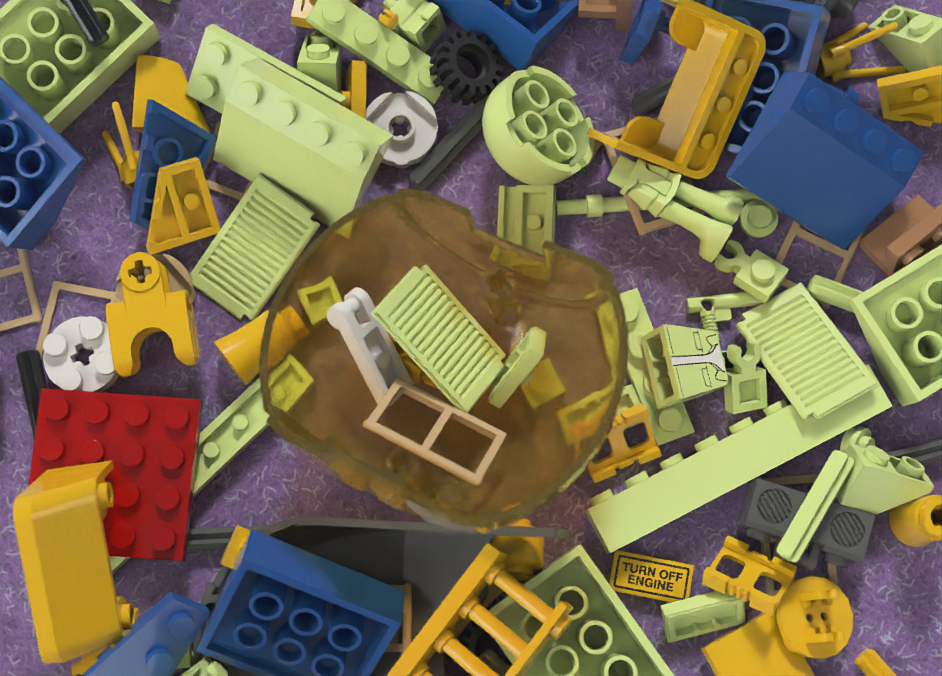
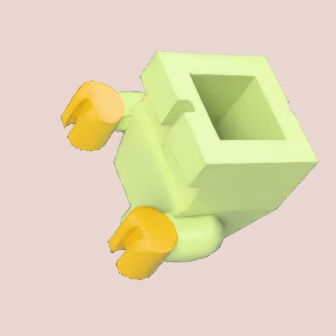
[378,0,446,53]

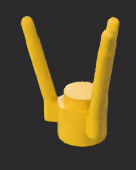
[817,22,906,83]
[102,101,140,189]

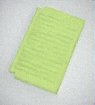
[190,173,320,321]
[371,264,506,413]
[736,282,880,420]

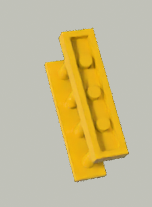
[387,542,574,676]

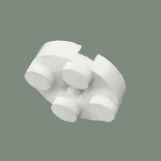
[366,91,438,168]
[43,316,119,392]

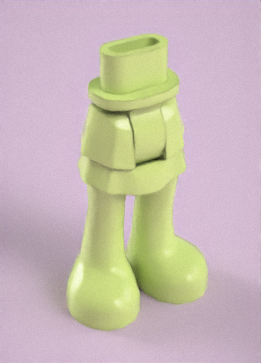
[607,155,744,263]

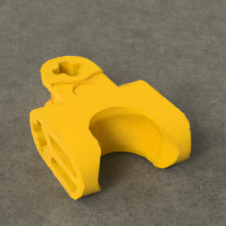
[106,252,201,377]

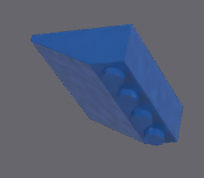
[427,0,579,70]
[705,0,831,154]
[725,71,925,250]
[0,77,86,250]
[195,529,405,676]

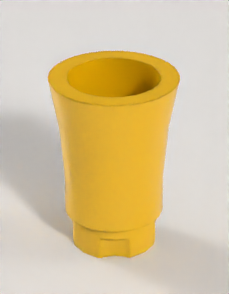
[213,303,304,386]
[889,495,942,547]

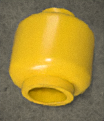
[492,518,544,581]

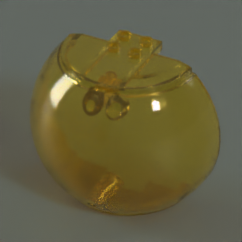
[259,188,629,534]

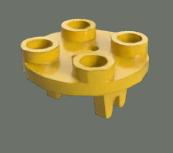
[776,576,853,659]

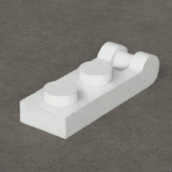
[326,287,413,406]

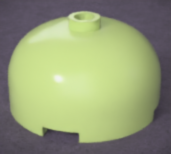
[482,66,595,186]

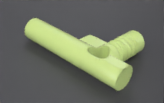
[686,292,763,341]

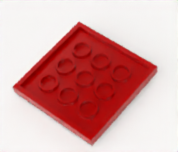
[28,388,203,561]

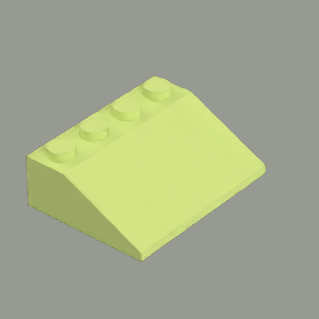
[0,0,161,134]
[213,58,394,235]
[850,245,942,407]
[488,544,674,676]

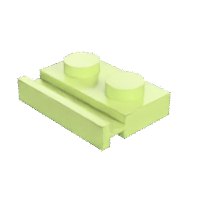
[496,184,556,263]

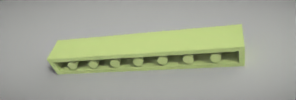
[584,364,892,554]

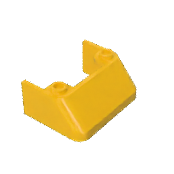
[586,0,766,179]
[13,460,140,665]

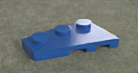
[129,99,217,231]
[76,591,210,676]

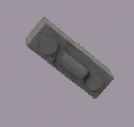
[736,478,875,571]

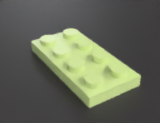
[185,24,347,113]

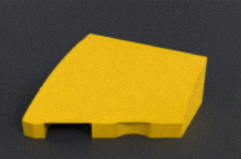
[132,54,211,133]

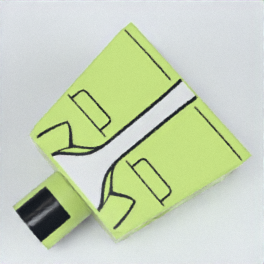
[641,324,733,409]

